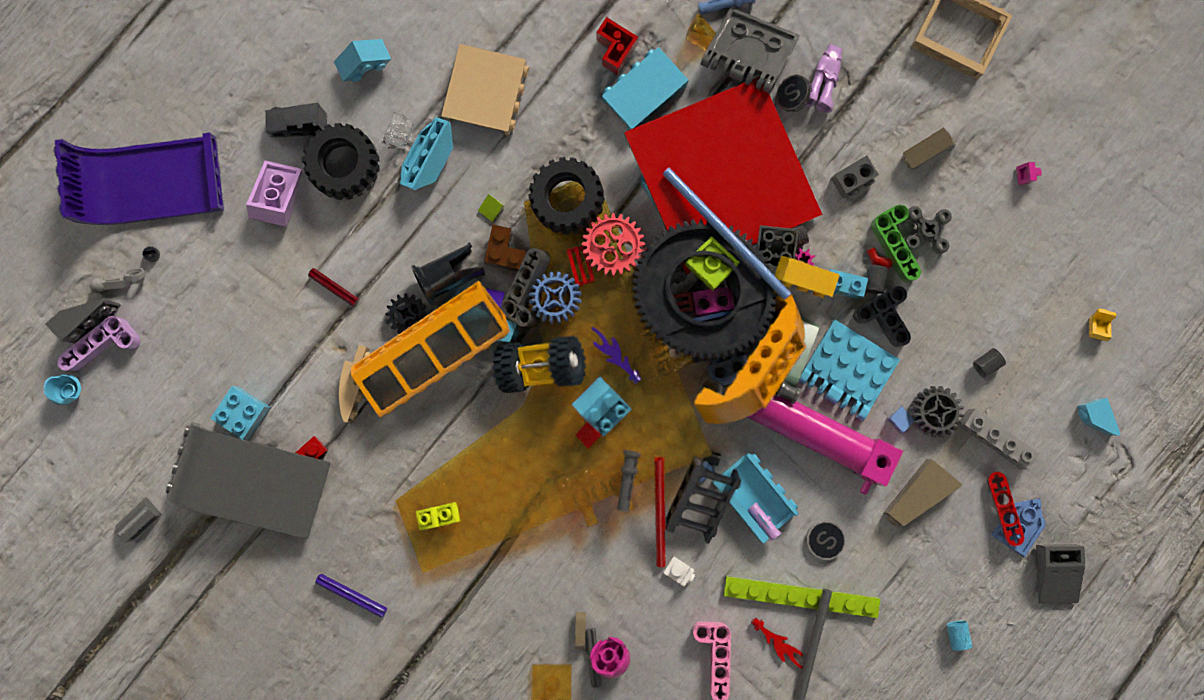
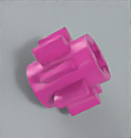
[795,248,815,266]

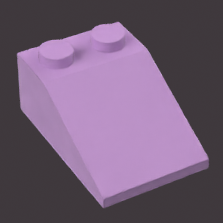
[246,161,302,227]

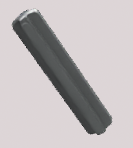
[585,628,602,688]

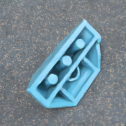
[400,117,453,190]

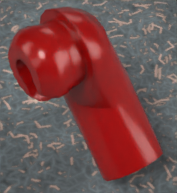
[867,247,893,269]

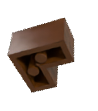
[484,224,527,272]

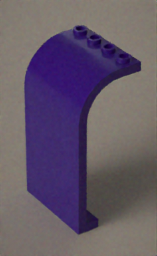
[53,132,224,225]

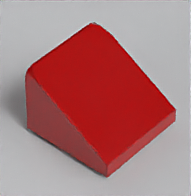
[575,421,602,449]

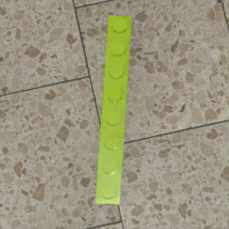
[723,576,880,618]

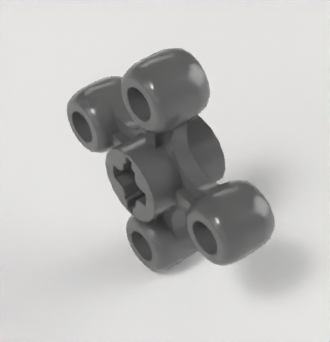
[904,206,952,254]

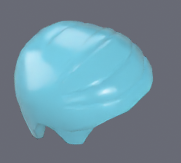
[43,374,82,405]

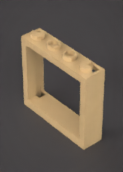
[910,0,1013,80]

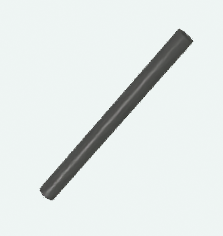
[795,588,833,700]

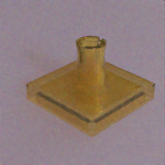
[532,664,572,700]

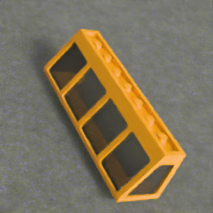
[351,281,510,417]

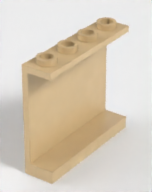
[441,44,529,136]

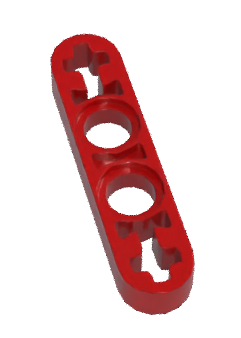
[987,472,1025,546]

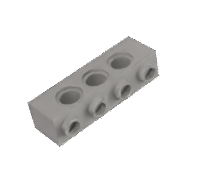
[958,409,1040,470]

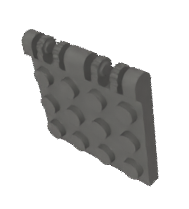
[700,7,800,94]

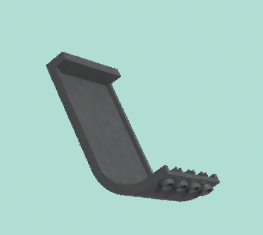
[165,422,331,539]

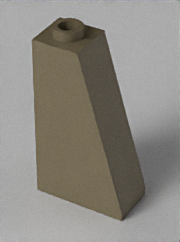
[884,459,963,526]

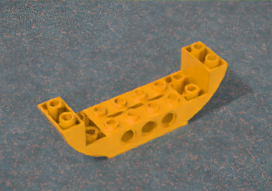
[694,286,806,424]

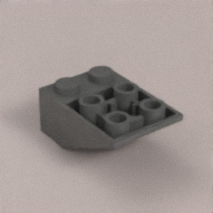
[756,225,799,287]
[45,299,121,344]
[1036,544,1085,604]

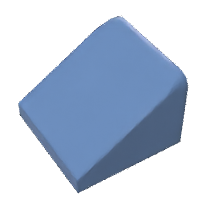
[887,406,914,433]

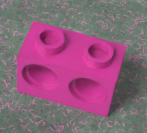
[691,287,734,317]

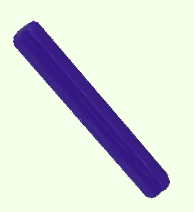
[315,574,387,618]

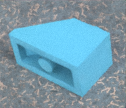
[1078,398,1121,436]

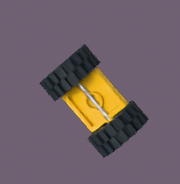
[492,336,586,393]

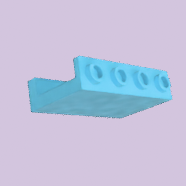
[602,47,689,130]
[712,453,799,544]

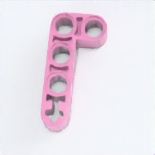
[692,621,731,700]

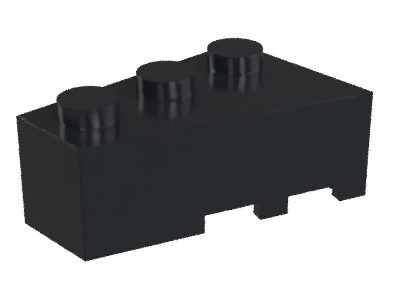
[265,103,327,138]

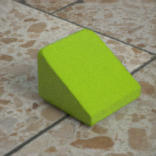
[478,194,504,222]

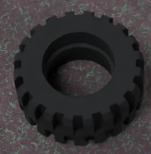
[302,123,380,200]
[529,157,605,235]

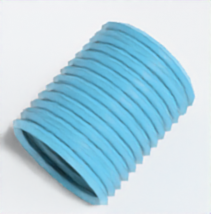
[946,621,973,651]

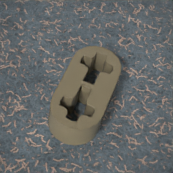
[575,612,586,650]

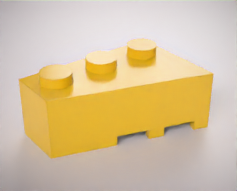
[775,256,840,298]

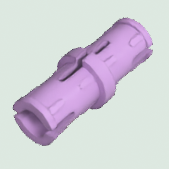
[748,503,781,541]

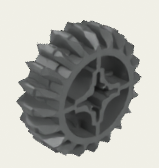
[910,386,964,437]

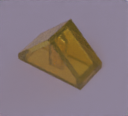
[685,14,716,51]

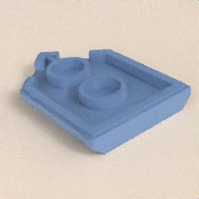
[992,498,1046,558]

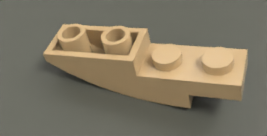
[339,345,371,423]

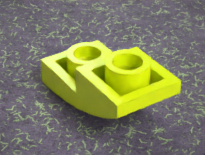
[416,502,460,531]

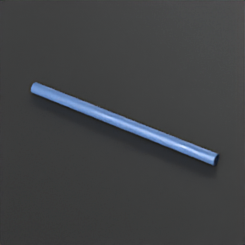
[663,168,791,300]

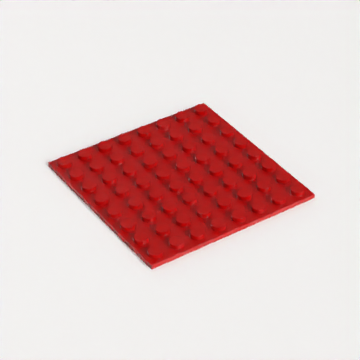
[624,77,823,274]

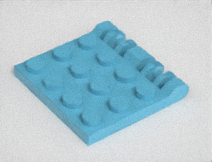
[799,320,900,421]

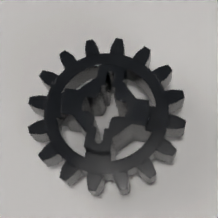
[385,293,428,334]

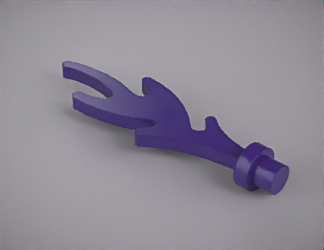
[592,327,642,384]

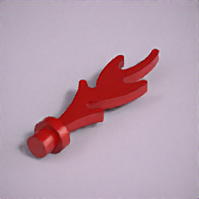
[751,617,803,669]

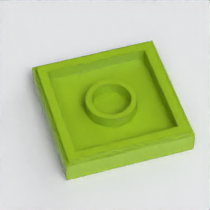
[685,236,740,291]

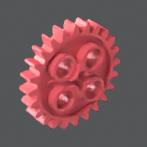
[582,213,645,277]

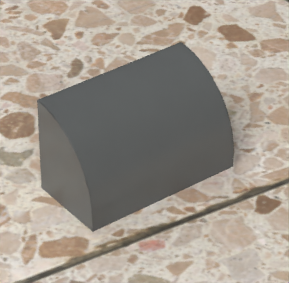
[115,497,162,543]

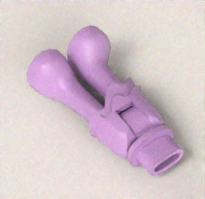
[801,44,843,113]

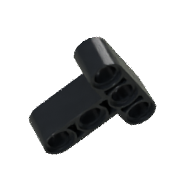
[853,286,911,347]

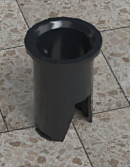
[411,243,485,305]

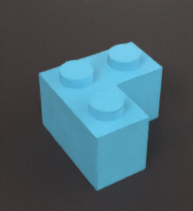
[334,39,391,82]

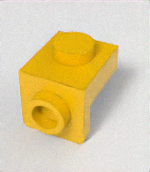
[1089,309,1116,342]

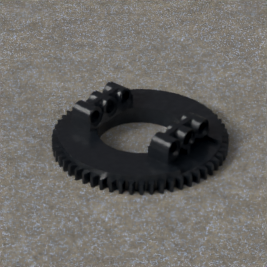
[631,219,778,361]

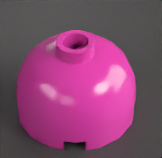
[590,637,630,679]

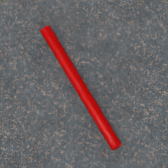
[654,457,666,567]

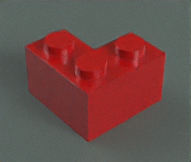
[596,17,638,75]

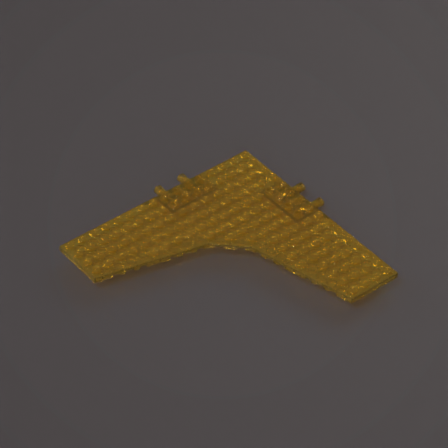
[395,181,712,573]

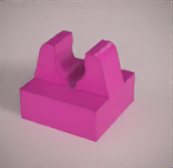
[1016,162,1042,185]

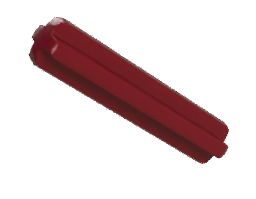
[308,268,359,307]

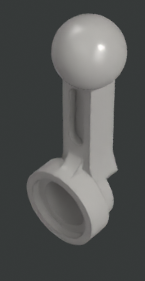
[90,268,145,293]

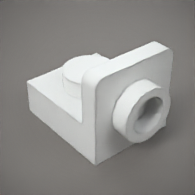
[663,556,695,587]

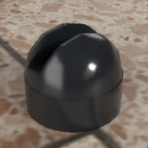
[142,246,160,262]

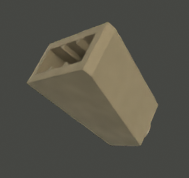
[902,127,956,169]

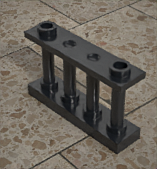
[665,456,741,544]

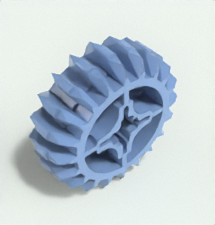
[529,272,582,324]

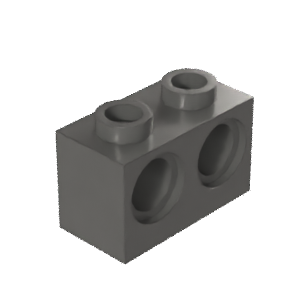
[831,156,879,198]

